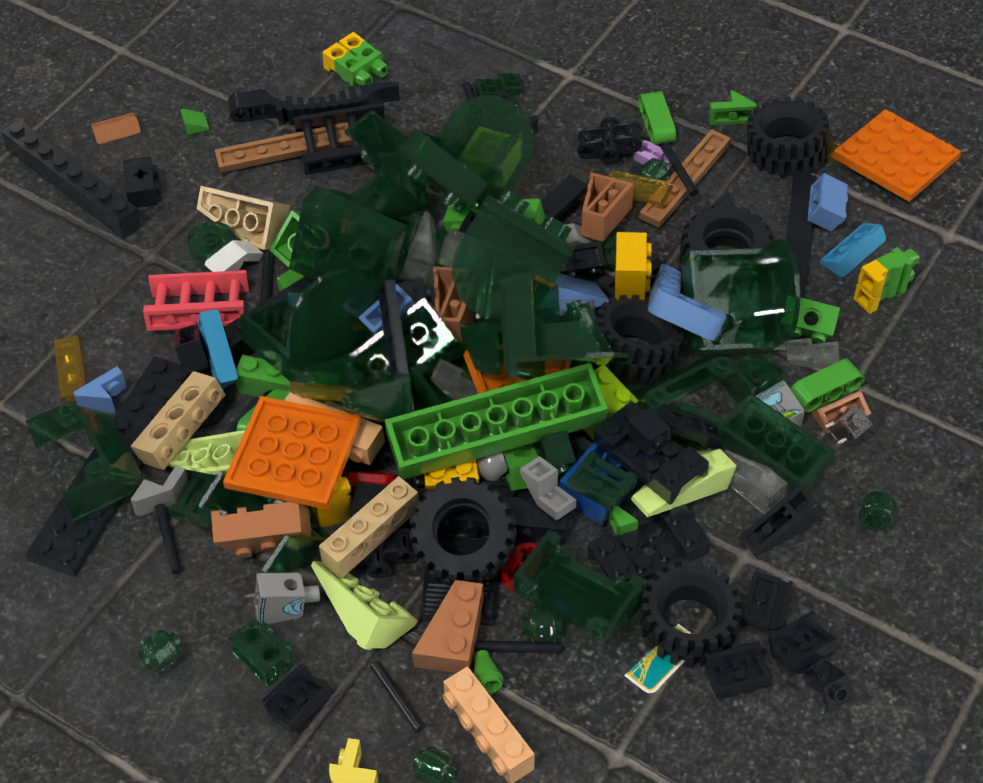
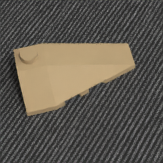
[197,186,291,250]

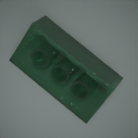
[343,298,460,403]
[717,393,835,494]

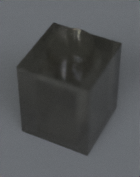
[825,404,873,446]

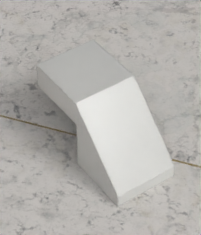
[204,240,264,272]

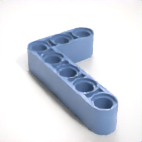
[648,264,726,341]

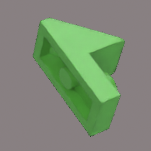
[709,90,757,125]

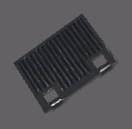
[419,535,500,625]

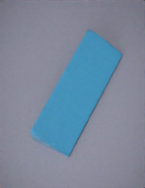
[820,223,886,277]
[198,309,238,390]

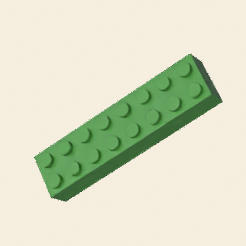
[385,363,608,480]

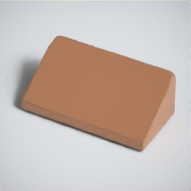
[91,112,141,144]
[811,390,871,434]

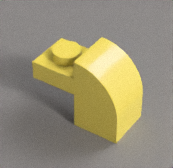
[329,738,379,783]

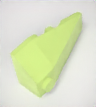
[311,561,418,650]

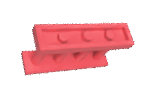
[143,270,249,331]

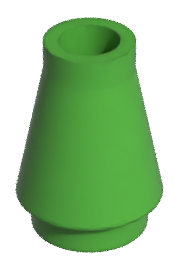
[472,650,503,694]

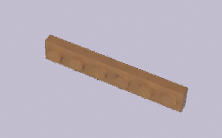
[215,122,353,173]
[639,129,731,228]

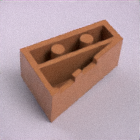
[581,172,634,242]
[433,266,481,343]
[211,502,312,558]
[412,580,484,673]

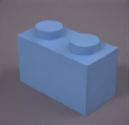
[807,173,848,232]

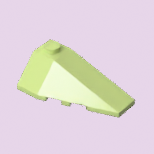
[168,430,245,475]
[631,449,737,517]

